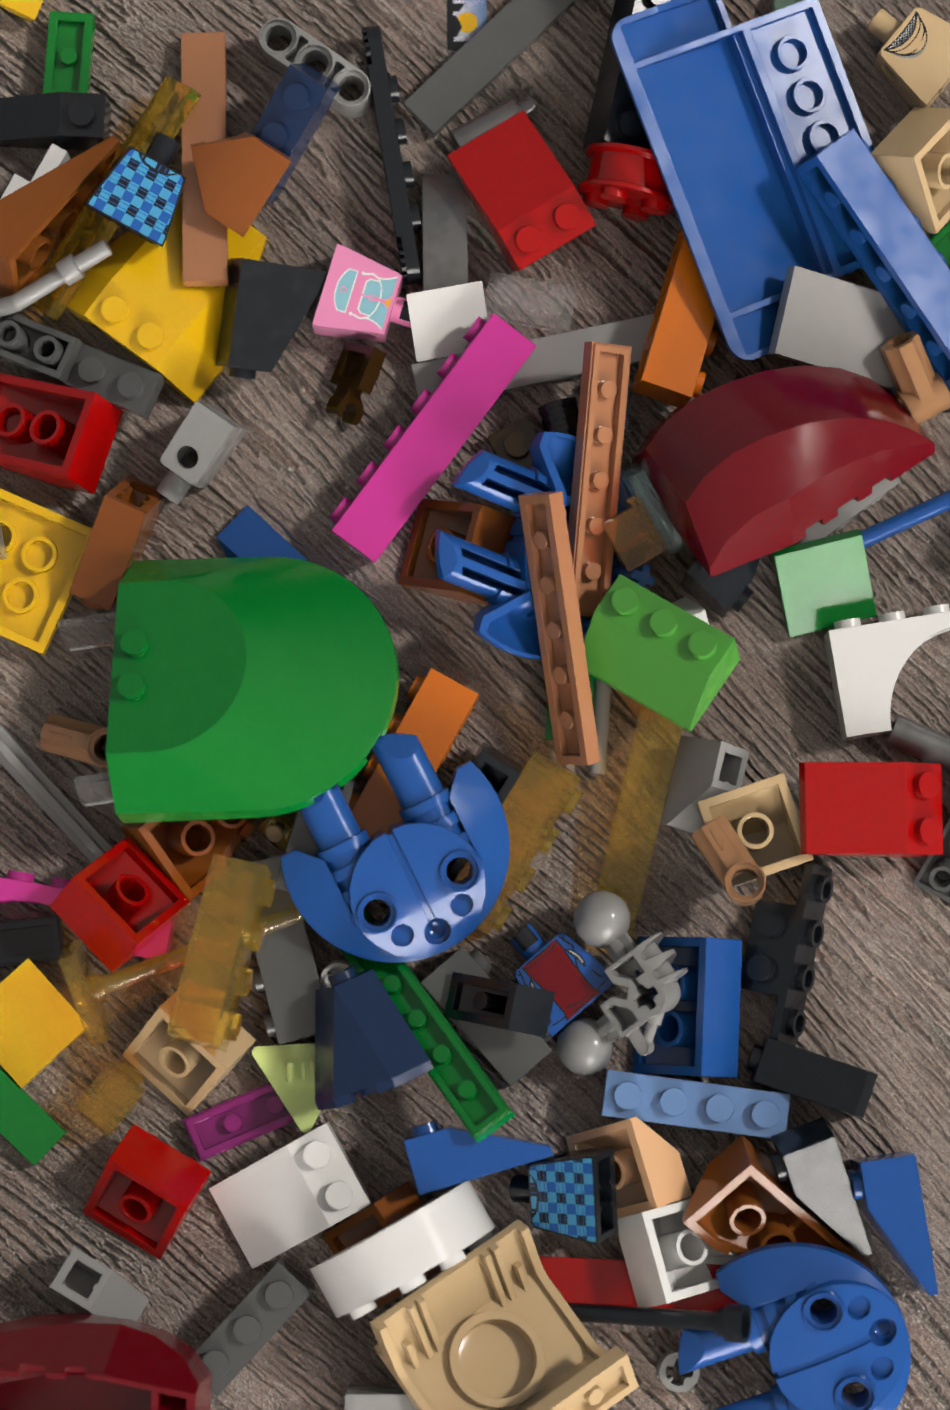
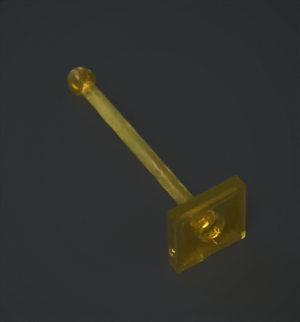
[58,905,305,1046]

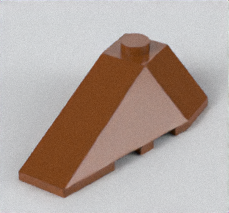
[0,135,121,298]
[119,818,256,901]
[682,1135,873,1271]

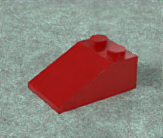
[446,110,597,272]
[0,373,123,494]
[799,762,943,858]

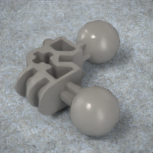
[556,890,688,1075]

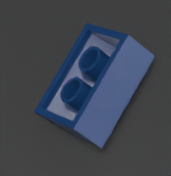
[633,936,742,1078]

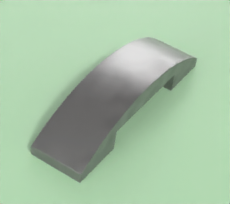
[422,174,468,291]

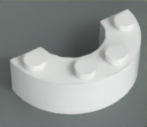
[310,1180,495,1321]

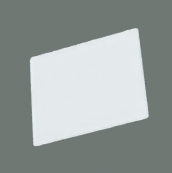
[406,281,488,362]

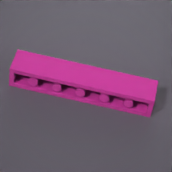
[328,313,536,563]

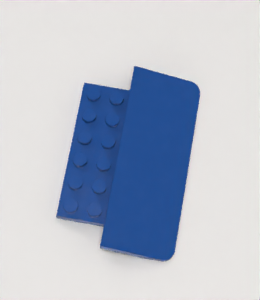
[610,0,874,361]

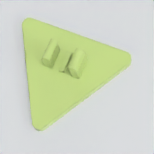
[252,1043,321,1133]

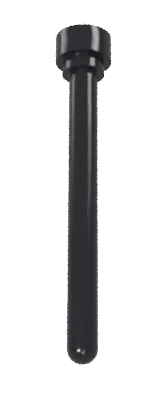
[567,1302,752,1343]

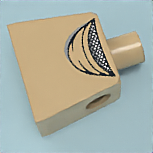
[866,7,950,109]

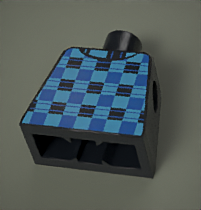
[83,131,186,247]
[509,1146,618,1244]

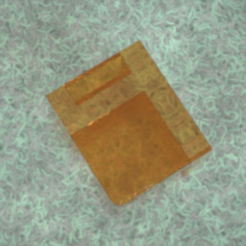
[603,496,668,572]

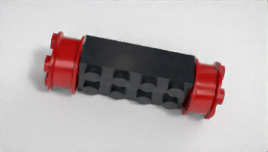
[578,0,674,221]

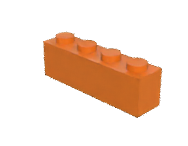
[631,227,718,407]
[349,668,479,837]

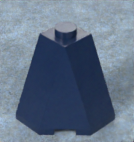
[315,966,434,1110]

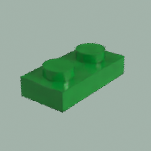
[43,11,96,94]

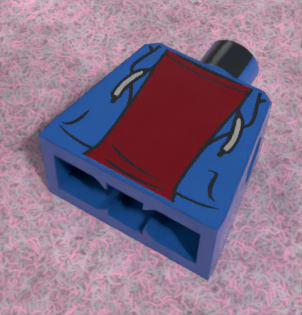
[509,923,613,1036]

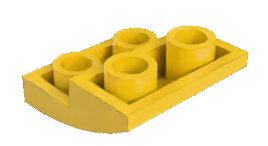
[0,958,90,1089]

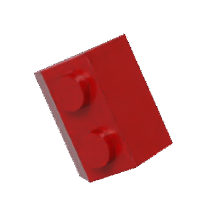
[50,836,191,973]
[83,1124,212,1259]

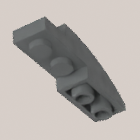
[0,313,166,420]

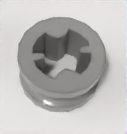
[656,1348,700,1393]

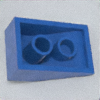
[404,1120,554,1195]
[846,1151,939,1296]

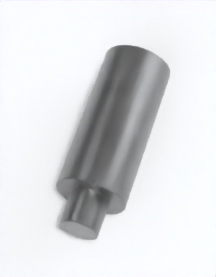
[449,97,538,149]
[885,714,950,772]

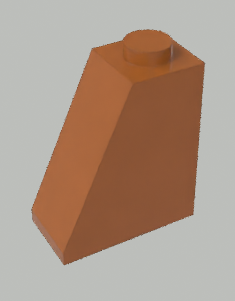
[69,475,167,610]

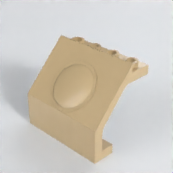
[370,1219,639,1410]

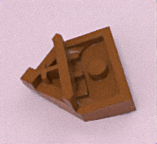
[191,132,291,237]

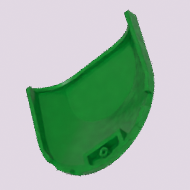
[105,557,399,823]

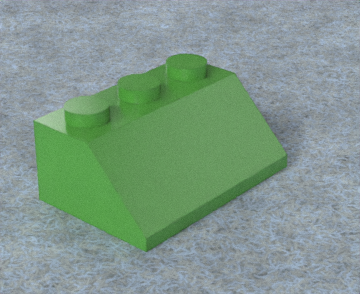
[584,574,740,733]

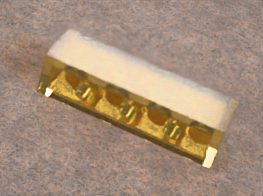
[455,751,583,936]
[167,853,276,1052]

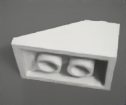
[209,1121,373,1269]
[617,1198,739,1308]

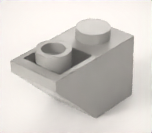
[660,736,750,833]
[47,1247,150,1321]

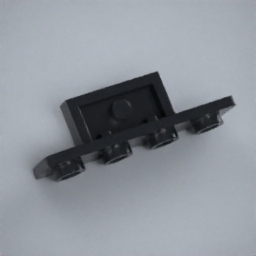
[741,862,833,1046]

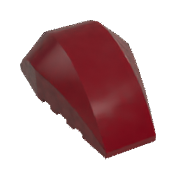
[631,365,935,577]
[0,1314,212,1410]

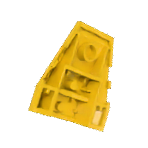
[54,195,267,404]

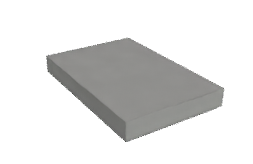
[768,265,905,389]

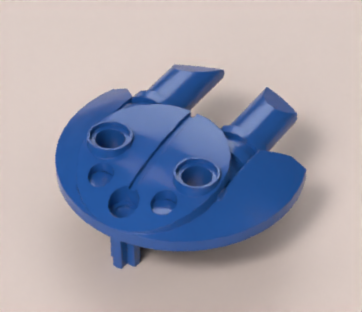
[435,432,655,659]
[280,733,510,963]
[678,1242,911,1410]

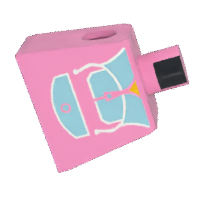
[312,244,411,343]

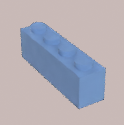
[600,1069,791,1139]

